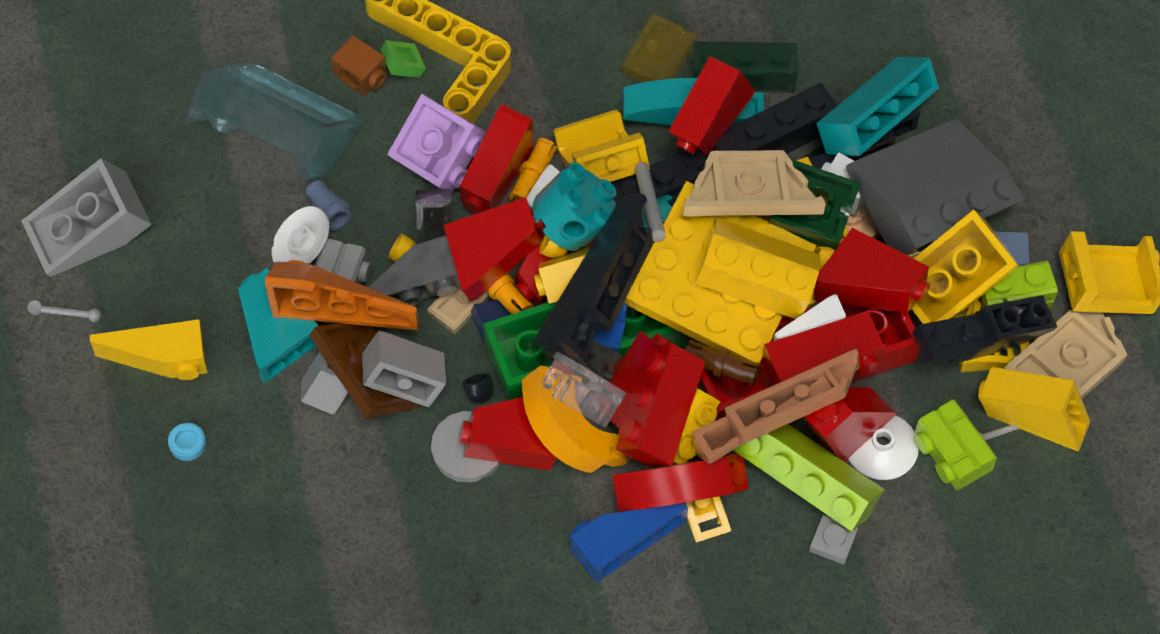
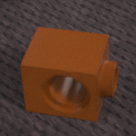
[331,35,387,97]

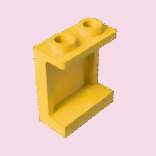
[553,110,650,182]
[1059,231,1160,314]

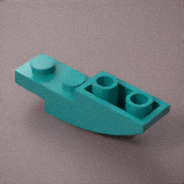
[622,78,764,126]

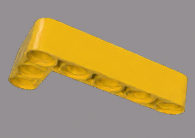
[365,0,511,124]

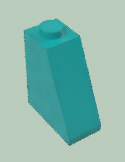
[238,268,318,384]

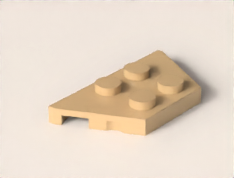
[683,150,825,216]
[1003,309,1127,399]

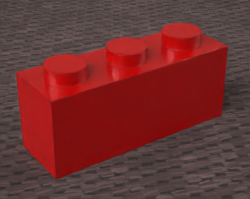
[762,311,885,386]
[616,343,706,466]

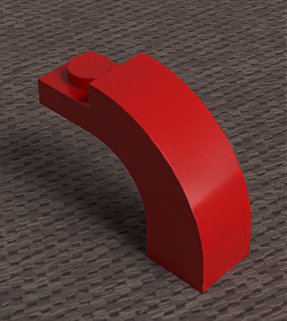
[612,453,749,512]

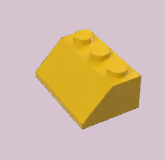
[911,209,1019,324]
[695,218,820,319]

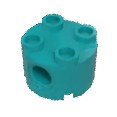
[533,162,617,251]

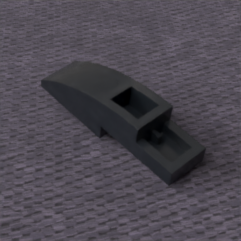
[912,295,1058,365]

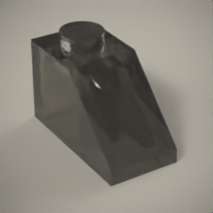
[415,188,453,244]

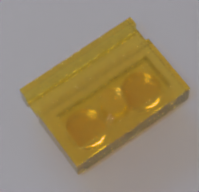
[621,14,697,82]

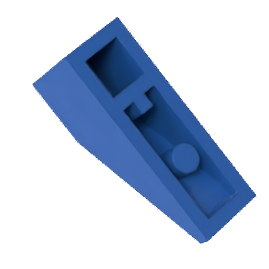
[570,503,688,583]

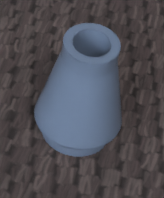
[306,180,351,231]

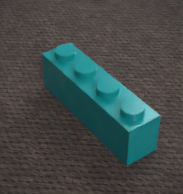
[817,57,939,156]

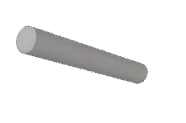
[634,162,666,242]

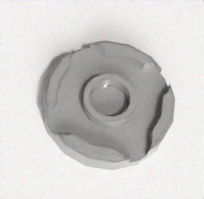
[431,411,500,483]

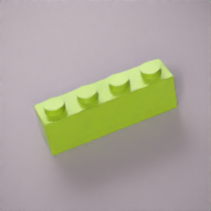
[733,424,884,532]

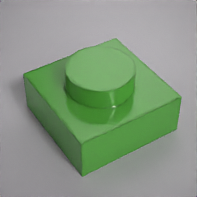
[380,40,426,78]

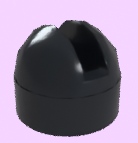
[462,373,494,403]

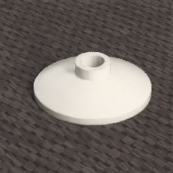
[272,206,329,264]
[848,415,919,480]

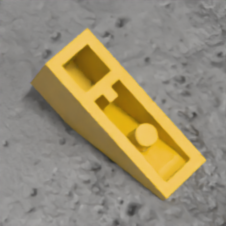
[90,319,208,380]

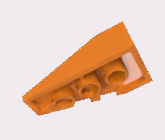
[265,260,419,330]

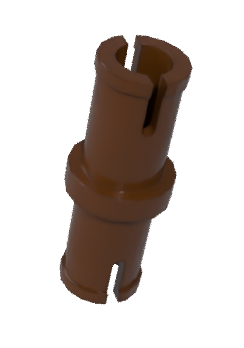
[685,340,761,386]

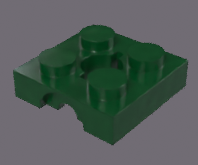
[769,159,861,250]

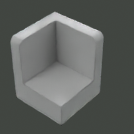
[301,351,348,414]

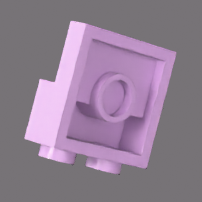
[387,94,487,193]

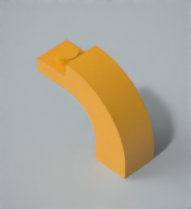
[522,365,632,473]

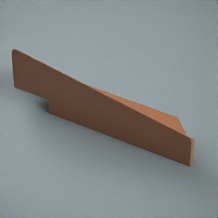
[692,349,860,464]

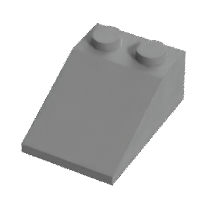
[21,158,152,277]

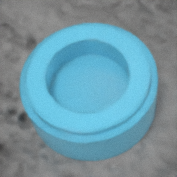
[168,423,206,461]

